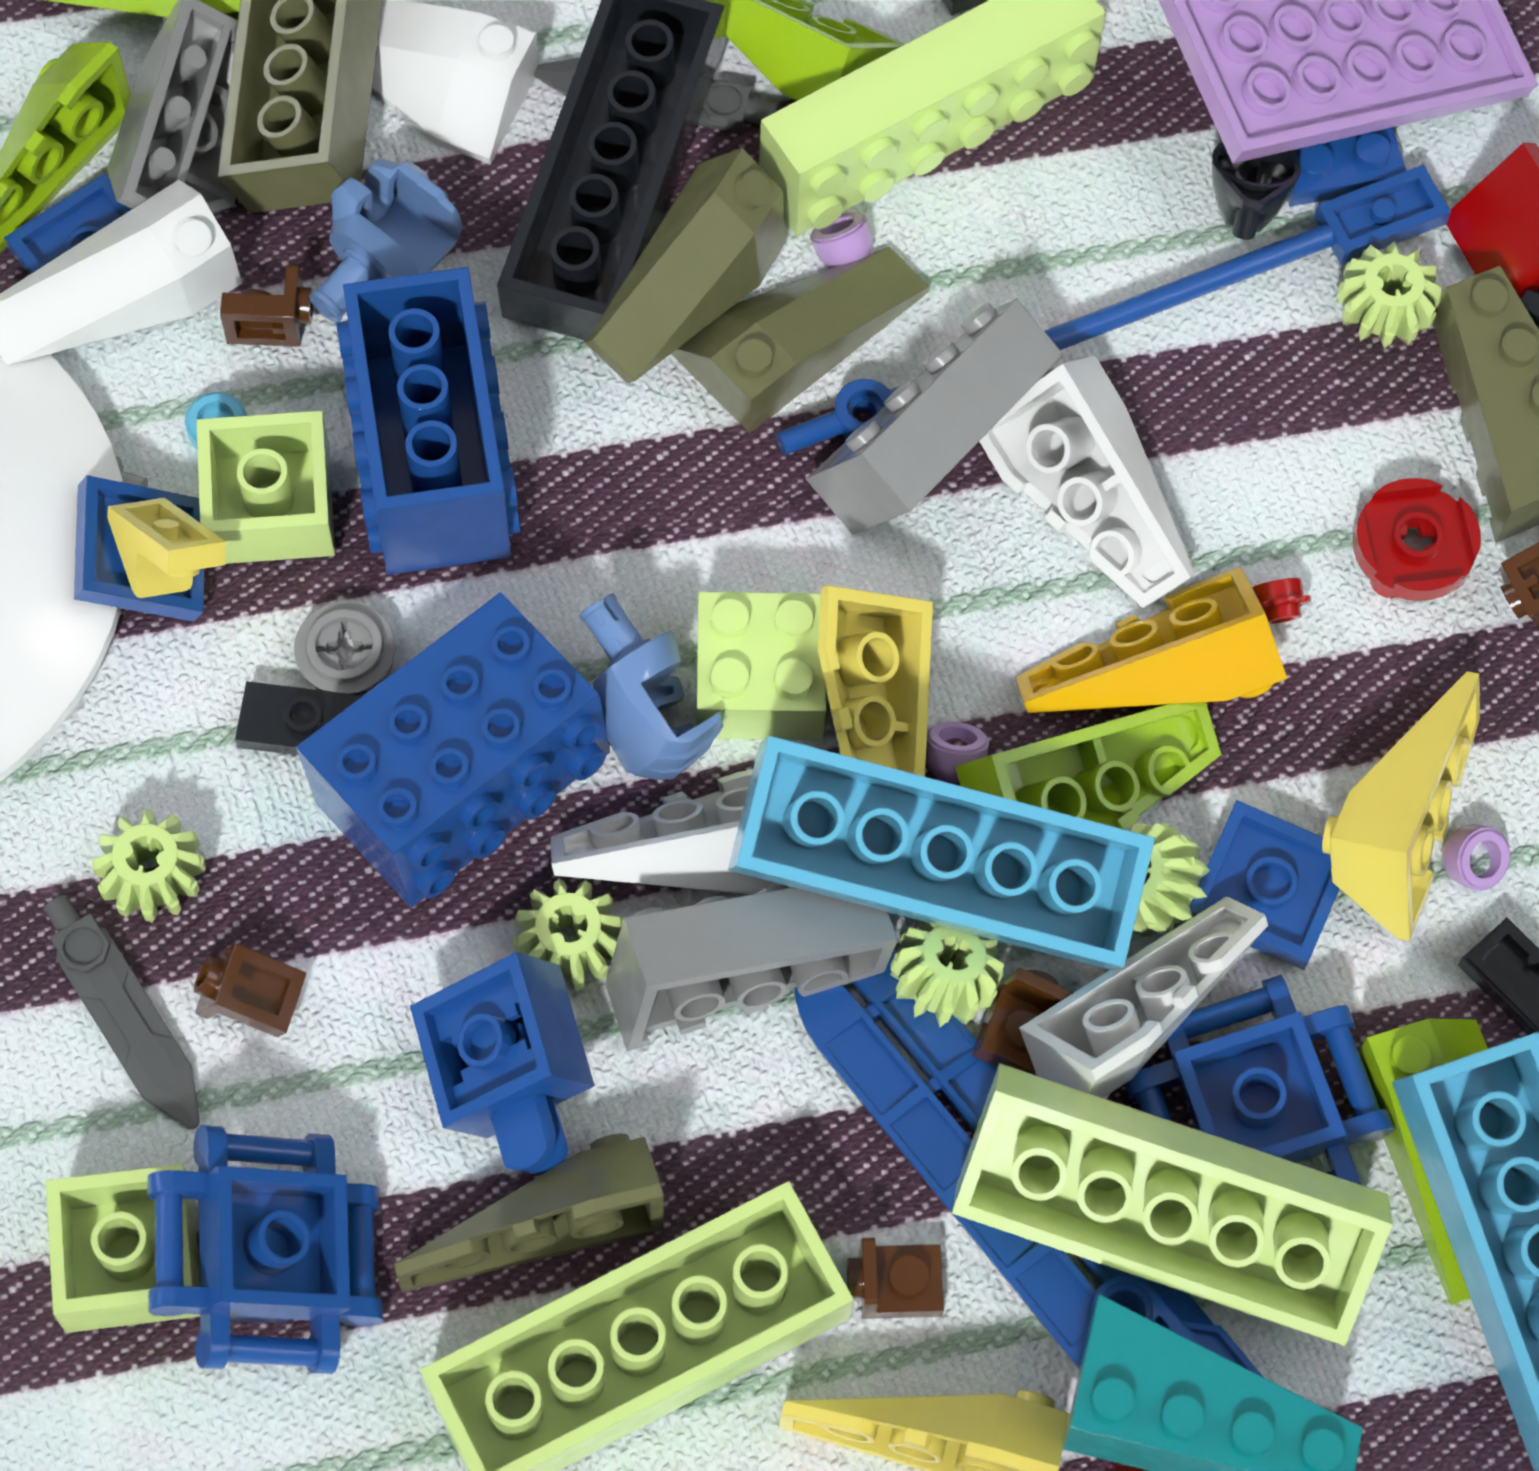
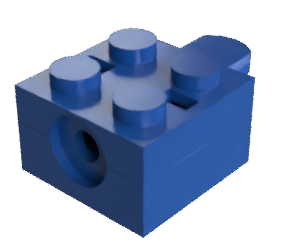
[410,952,595,1175]

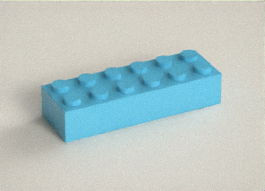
[728,736,1155,969]
[1392,1032,1539,1471]

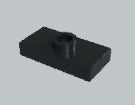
[235,681,362,755]
[1458,917,1539,1035]

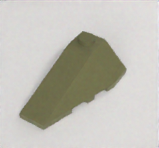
[585,148,786,384]
[671,247,930,433]
[394,1134,664,1293]

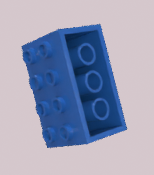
[336,267,520,575]
[296,592,610,908]

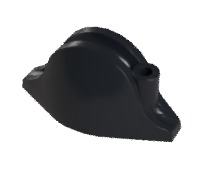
[1212,140,1301,240]

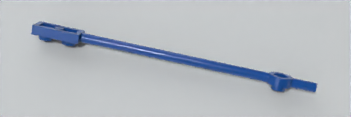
[776,164,1451,456]

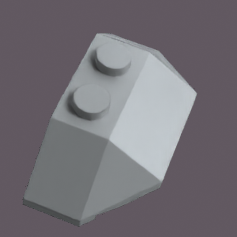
[107,0,238,215]

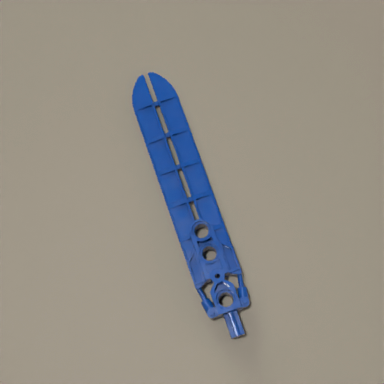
[794,951,1263,1377]

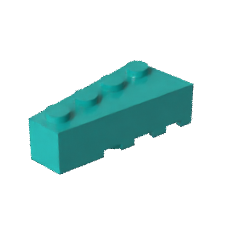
[1063,1294,1363,1471]

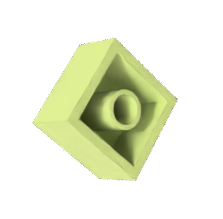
[196,410,335,564]
[696,592,826,740]
[45,1164,200,1333]

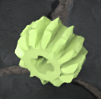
[1337,241,1442,349]
[92,808,206,923]
[1130,823,1210,933]
[513,878,623,992]
[890,921,1004,1027]

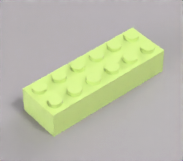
[759,0,1106,236]
[952,1063,1393,1346]
[420,1181,854,1471]

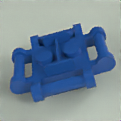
[1124,975,1395,1185]
[147,1125,383,1374]

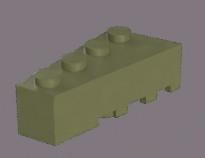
[1433,266,1539,543]

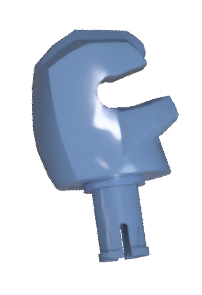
[309,158,463,323]
[579,593,724,780]

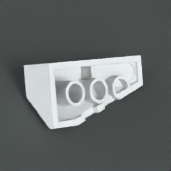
[372,0,538,164]
[0,180,242,365]
[979,355,1196,608]
[551,769,791,894]
[1019,896,1268,1099]

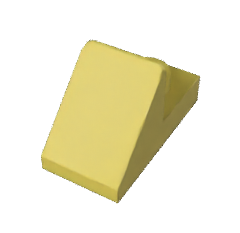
[107,498,226,598]

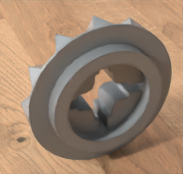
[294,601,397,694]

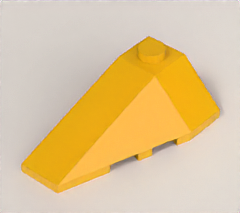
[1015,566,1288,713]

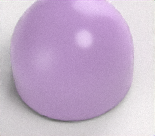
[810,212,873,268]
[926,722,989,784]
[1442,824,1510,891]

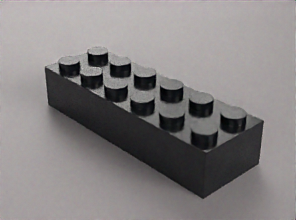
[497,0,726,341]

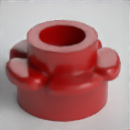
[1252,578,1311,624]

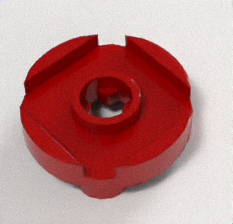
[1353,478,1481,601]

